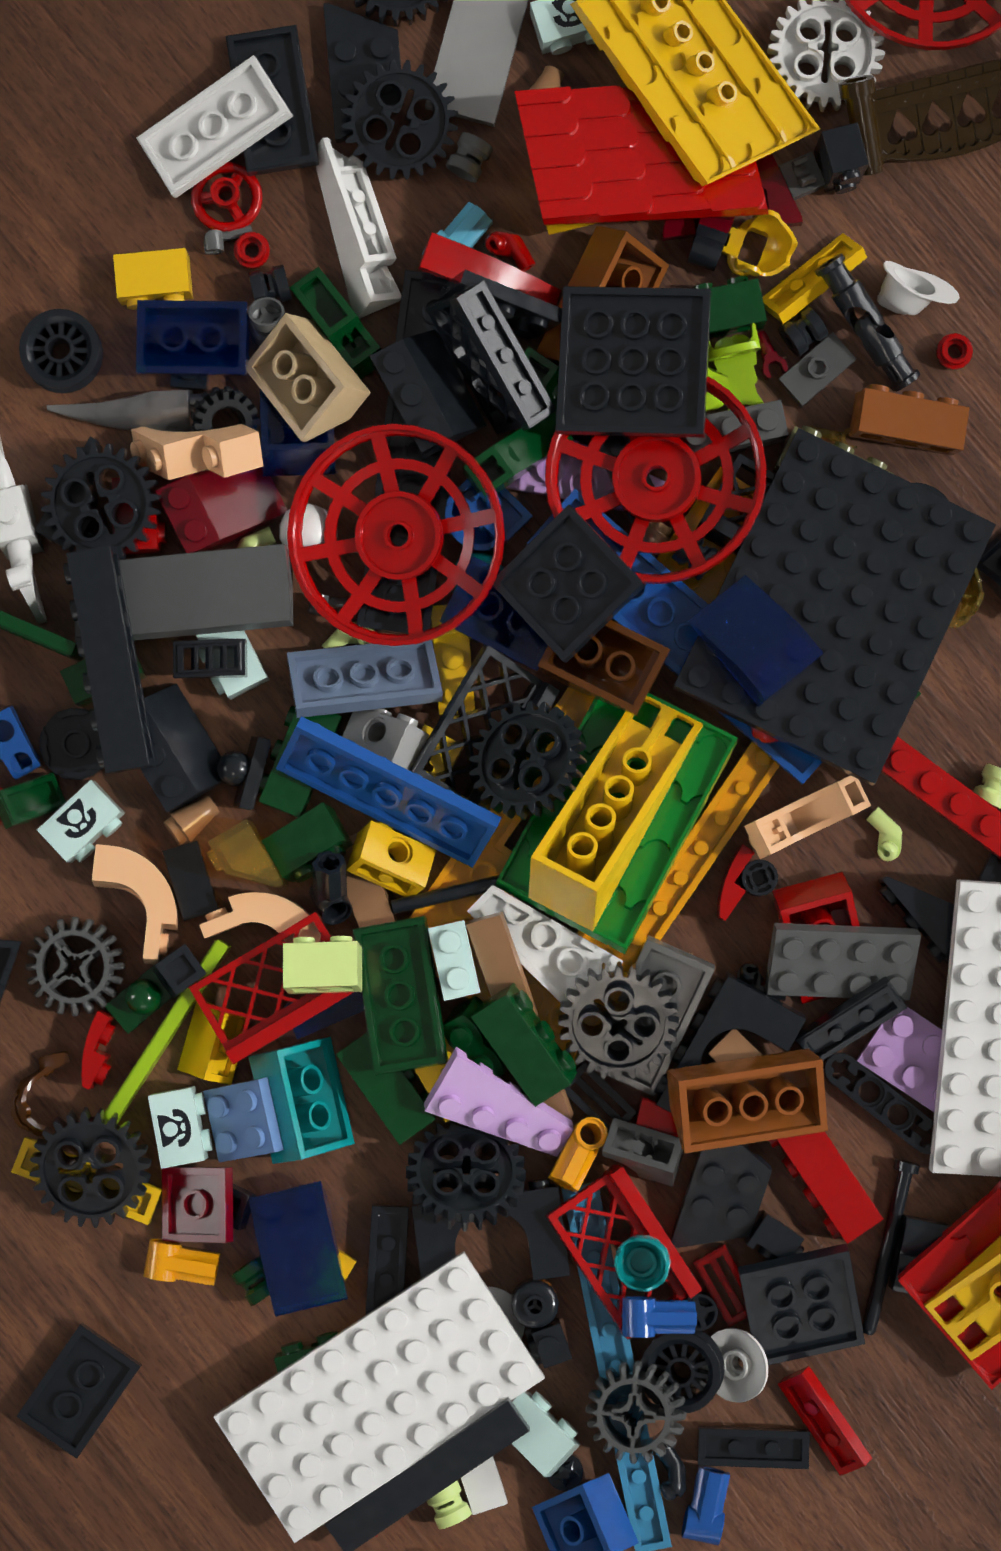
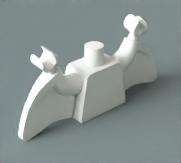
[0,437,47,624]

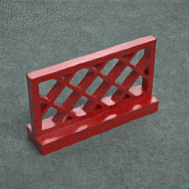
[188,912,354,1064]
[545,1164,702,1340]

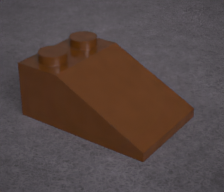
[538,620,670,716]

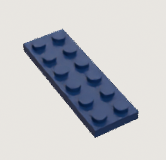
[276,716,501,868]

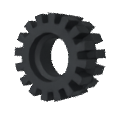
[190,386,260,431]

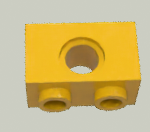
[346,820,436,897]

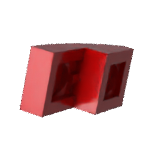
[716,844,755,921]

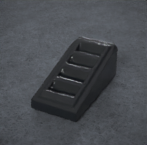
[173,639,248,679]

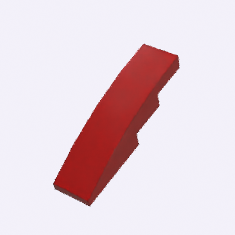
[418,232,561,306]

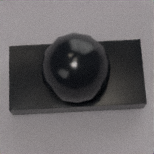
[217,736,271,810]

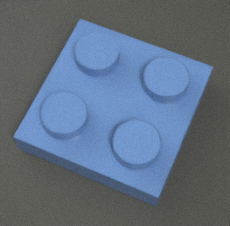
[203,1077,284,1163]

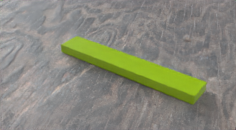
[104,939,232,1124]

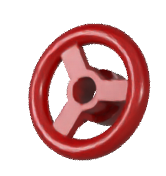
[191,162,263,232]

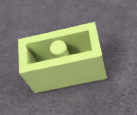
[283,936,362,994]

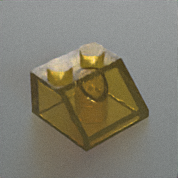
[207,819,289,888]

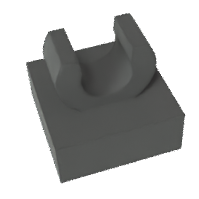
[778,152,825,200]

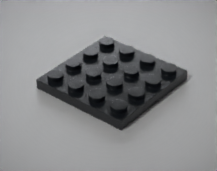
[556,286,712,438]

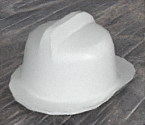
[877,261,960,315]

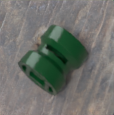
[231,1255,282,1307]

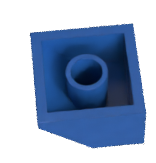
[532,1473,639,1551]

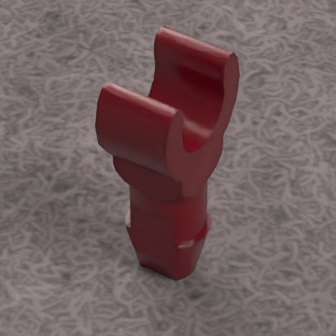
[757,331,788,381]

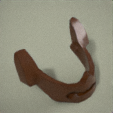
[10,1051,70,1137]

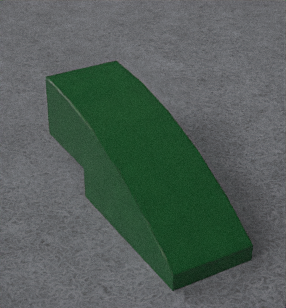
[289,266,382,379]

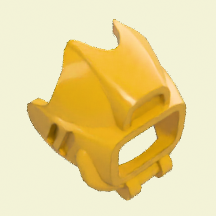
[722,210,798,277]

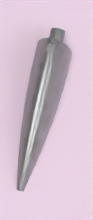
[47,390,203,432]

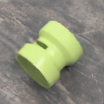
[973,764,1001,812]
[426,1480,472,1529]

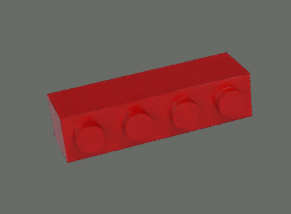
[768,1132,884,1244]

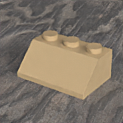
[244,313,371,442]

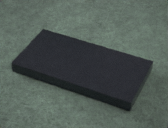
[226,25,319,176]

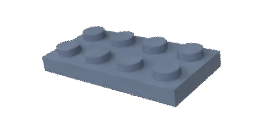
[287,640,443,718]

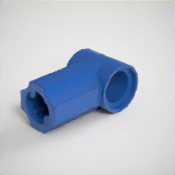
[622,1296,697,1338]
[681,1466,730,1546]

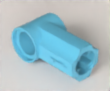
[422,202,493,255]

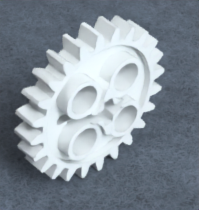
[767,0,885,112]

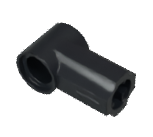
[309,850,353,925]

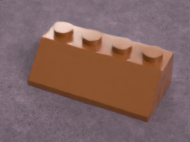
[536,226,669,366]
[667,1048,828,1154]

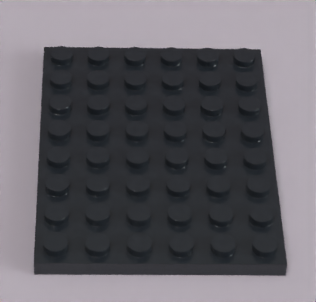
[673,428,996,786]

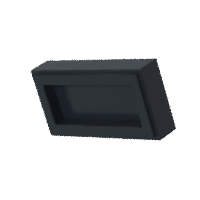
[162,840,219,921]

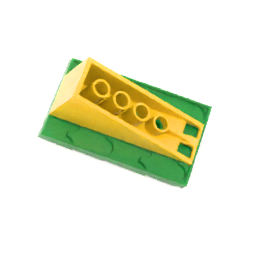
[496,693,738,954]

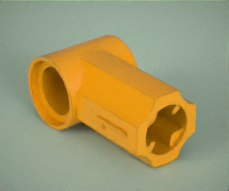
[548,1117,608,1193]
[143,1239,220,1286]

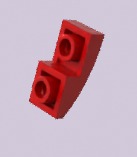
[81,1010,116,1090]

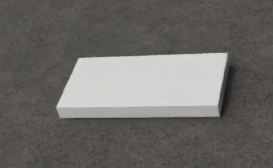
[136,55,293,198]

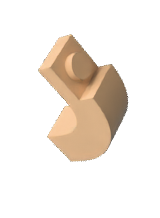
[744,775,871,859]
[92,844,178,965]
[199,892,325,943]

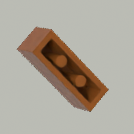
[849,384,970,455]

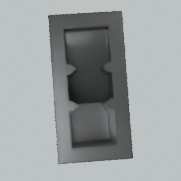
[602,1118,684,1187]

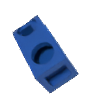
[0,706,42,780]

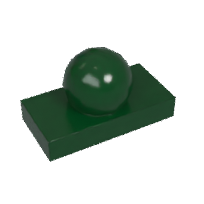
[0,773,66,829]
[105,959,172,1034]

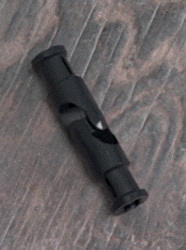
[815,253,920,392]

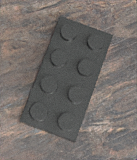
[764,923,921,1000]
[594,935,715,1097]

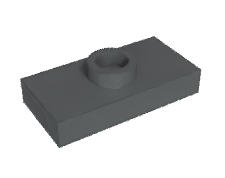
[778,332,857,408]

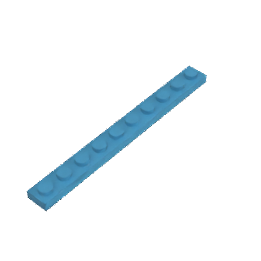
[561,1181,672,1551]

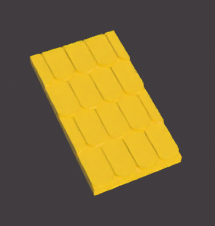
[570,0,821,187]

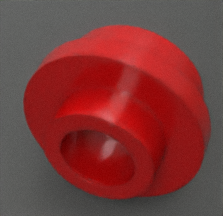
[234,232,270,269]
[936,333,973,370]

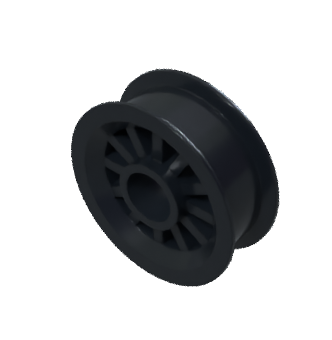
[19,309,103,393]
[641,1330,725,1413]

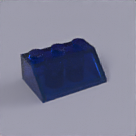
[136,300,250,375]

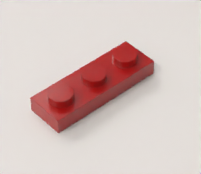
[778,1366,872,1476]

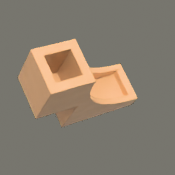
[130,424,263,480]

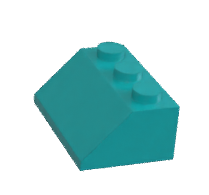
[248,1037,355,1164]

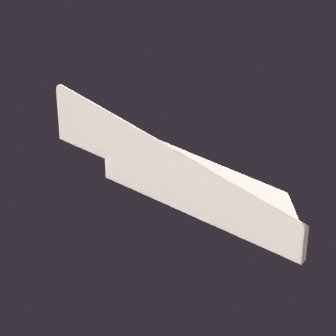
[316,137,402,319]

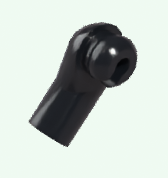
[657,1444,686,1501]

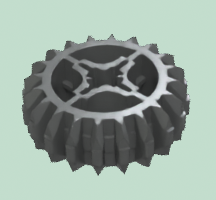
[25,917,126,1016]
[585,1361,687,1464]

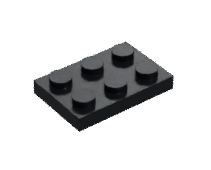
[439,269,562,339]
[16,1322,142,1459]

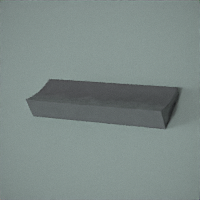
[73,544,293,641]

